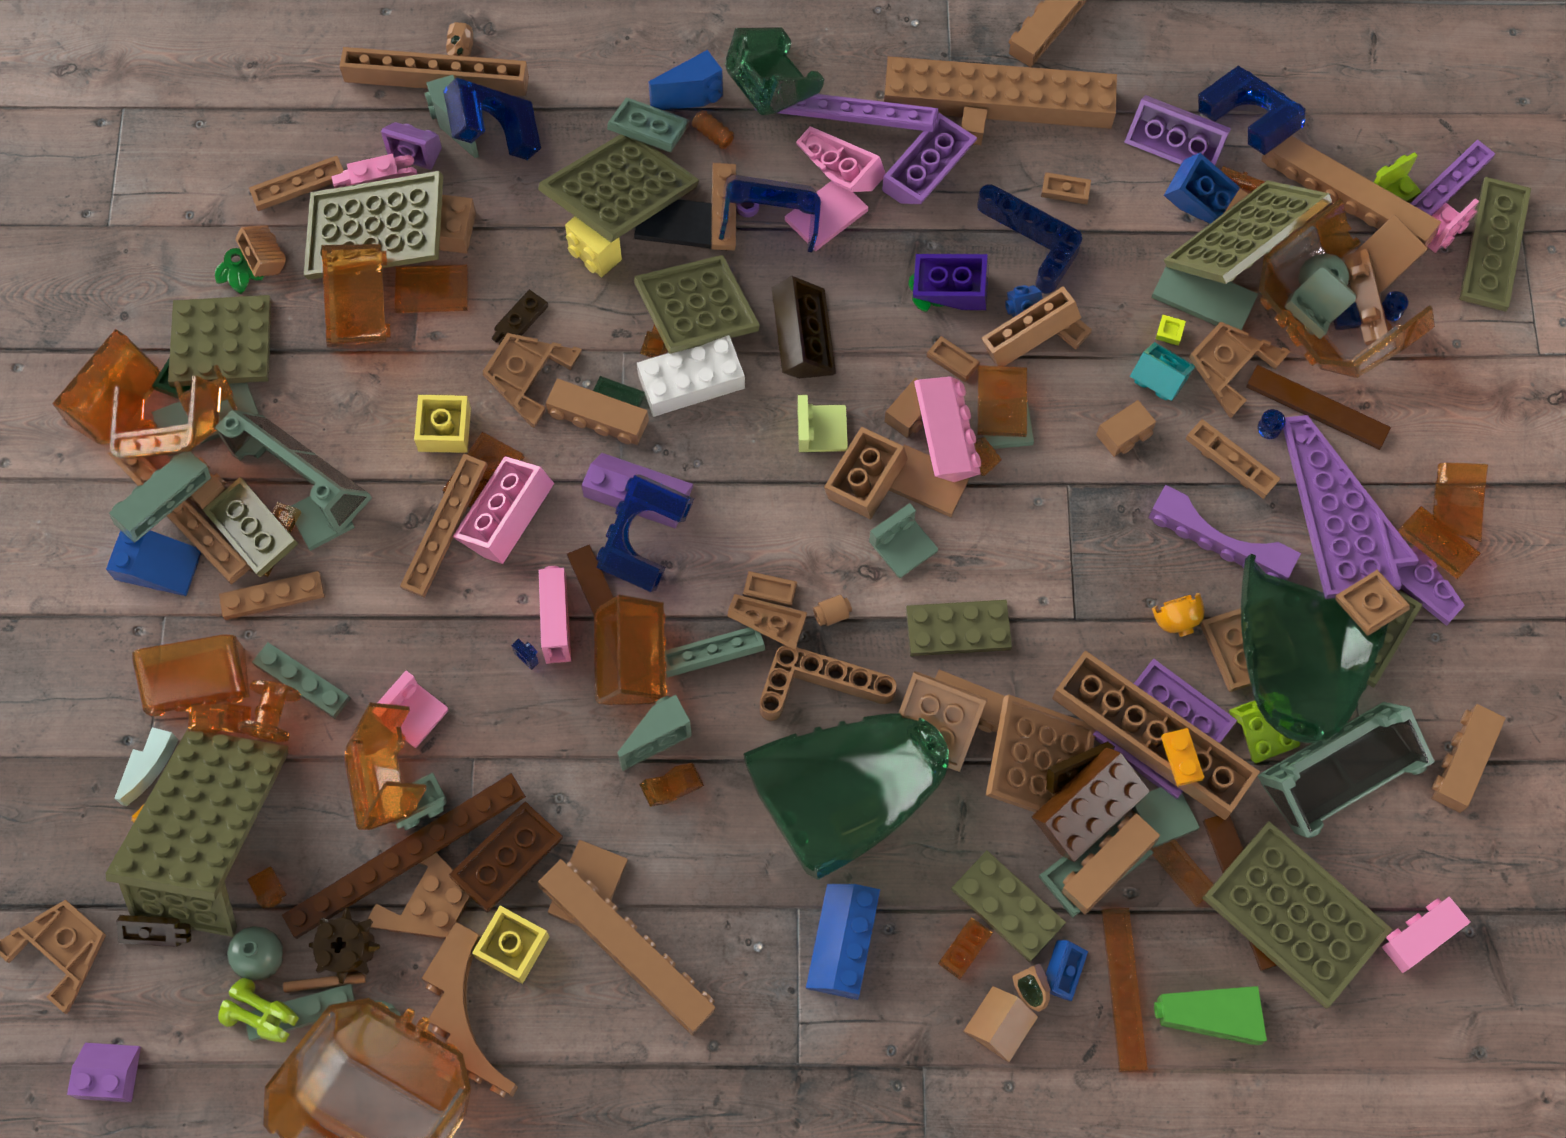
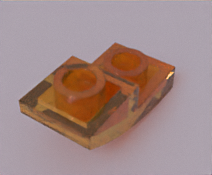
[938,917,993,980]

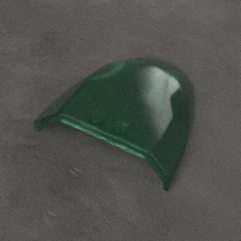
[1241,554,1388,743]
[743,713,949,880]

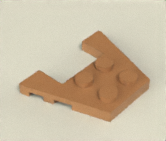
[1189,322,1291,418]
[483,333,582,428]
[368,853,471,939]
[0,900,106,1014]

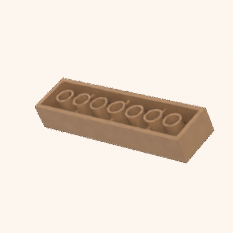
[1052,650,1260,820]

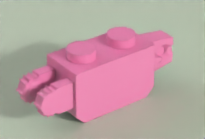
[332,154,417,188]

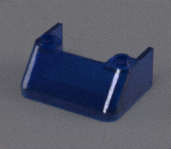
[719,175,821,253]

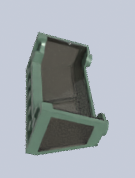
[215,410,372,534]
[1257,702,1435,838]

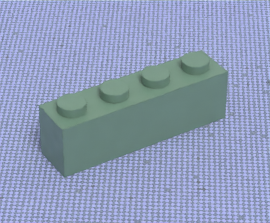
[109,448,211,543]

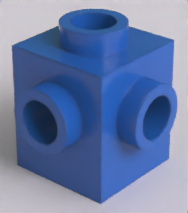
[1005,285,1043,317]

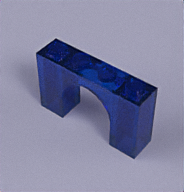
[1198,65,1305,155]
[443,78,541,160]
[596,474,695,592]

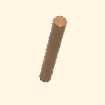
[283,972,366,993]

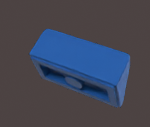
[1046,940,1088,1001]

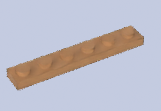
[400,454,488,598]

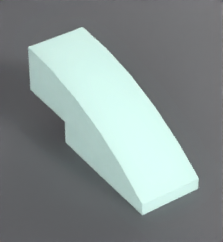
[114,727,178,806]

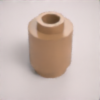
[813,594,852,626]

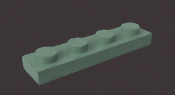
[660,627,765,678]
[252,642,351,719]
[246,984,357,1041]

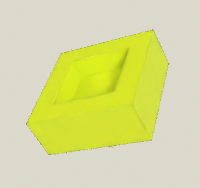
[1155,315,1186,346]

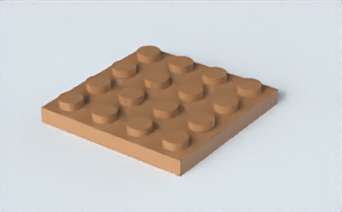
[986,695,1096,813]

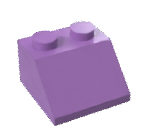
[381,122,442,170]
[67,1043,141,1102]

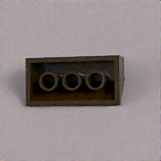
[771,276,836,379]

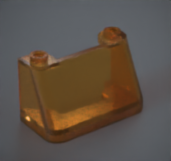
[321,244,391,347]

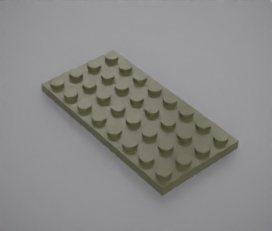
[105,728,289,901]

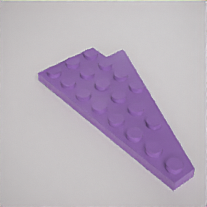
[1281,415,1419,599]

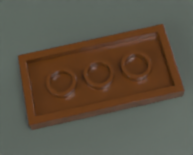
[449,801,563,913]

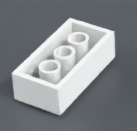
[637,335,745,417]

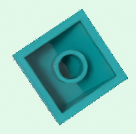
[1130,342,1195,401]

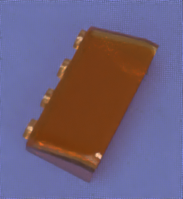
[52,329,160,444]
[594,594,667,705]
[132,634,250,716]

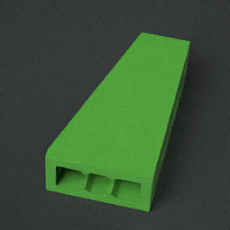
[1154,986,1267,1045]

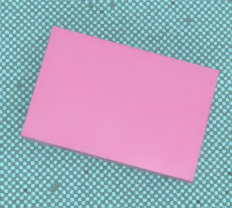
[785,181,868,251]

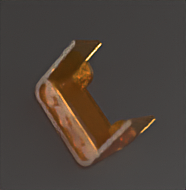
[110,375,221,460]
[344,702,427,830]

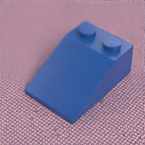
[648,50,723,110]
[1164,153,1243,224]
[106,530,202,596]

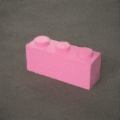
[1382,896,1470,973]

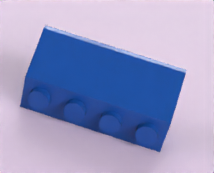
[806,884,880,1000]

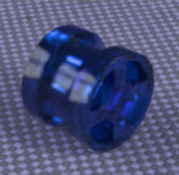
[1382,291,1409,321]
[1257,409,1286,439]

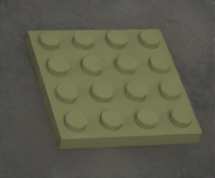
[634,255,760,354]
[168,295,271,387]
[114,854,237,937]

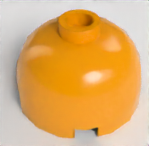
[1151,593,1205,637]

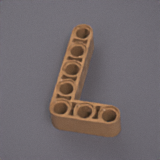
[760,645,897,721]

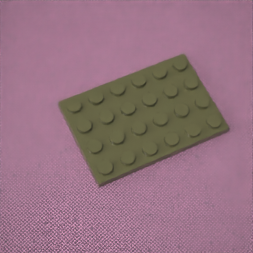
[538,134,699,242]
[304,171,443,280]
[1164,180,1332,284]
[1202,821,1393,1009]

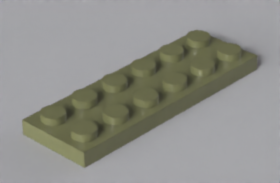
[1459,177,1531,312]

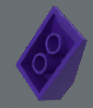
[913,254,989,310]

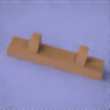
[1344,249,1390,345]
[1186,419,1281,499]

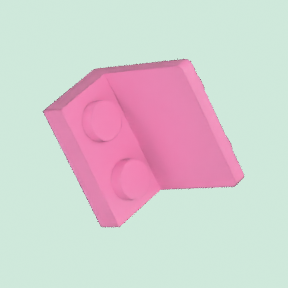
[1427,198,1479,253]
[372,671,448,748]

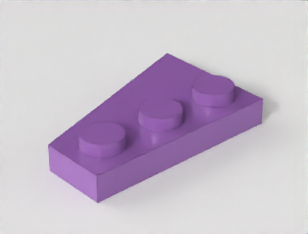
[1397,540,1465,626]

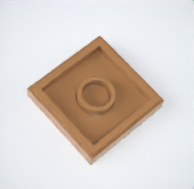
[1335,569,1410,636]

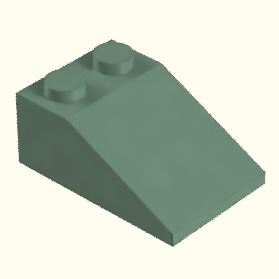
[424,75,479,158]
[617,695,692,771]

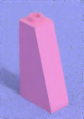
[539,566,572,664]

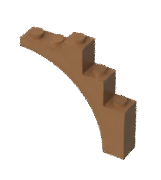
[422,922,518,1098]

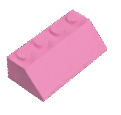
[914,376,981,482]
[453,456,554,564]

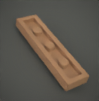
[249,156,344,211]
[711,163,736,251]
[219,571,325,620]

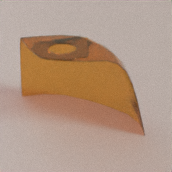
[1433,463,1488,542]

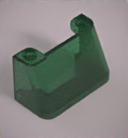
[725,27,825,115]

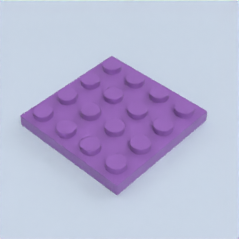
[1093,658,1237,799]

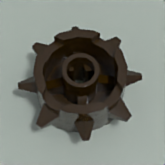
[309,908,380,984]

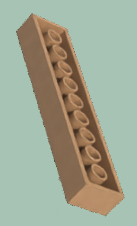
[884,56,1117,129]

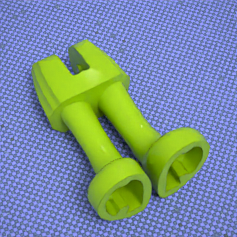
[218,978,299,1043]

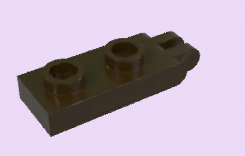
[492,289,548,345]
[116,915,192,947]

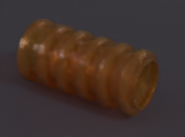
[692,110,734,149]

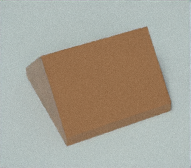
[963,986,1038,1063]

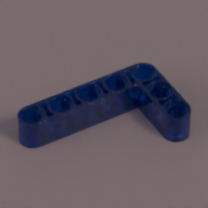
[977,184,1082,294]

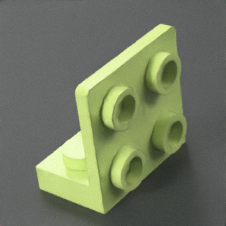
[797,395,848,452]

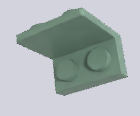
[869,503,938,578]

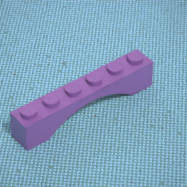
[1148,485,1301,587]

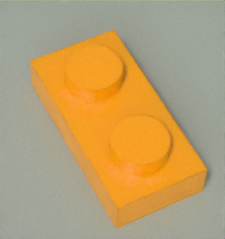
[1161,728,1204,787]

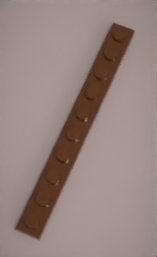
[282,773,526,939]

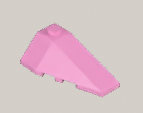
[796,126,886,192]

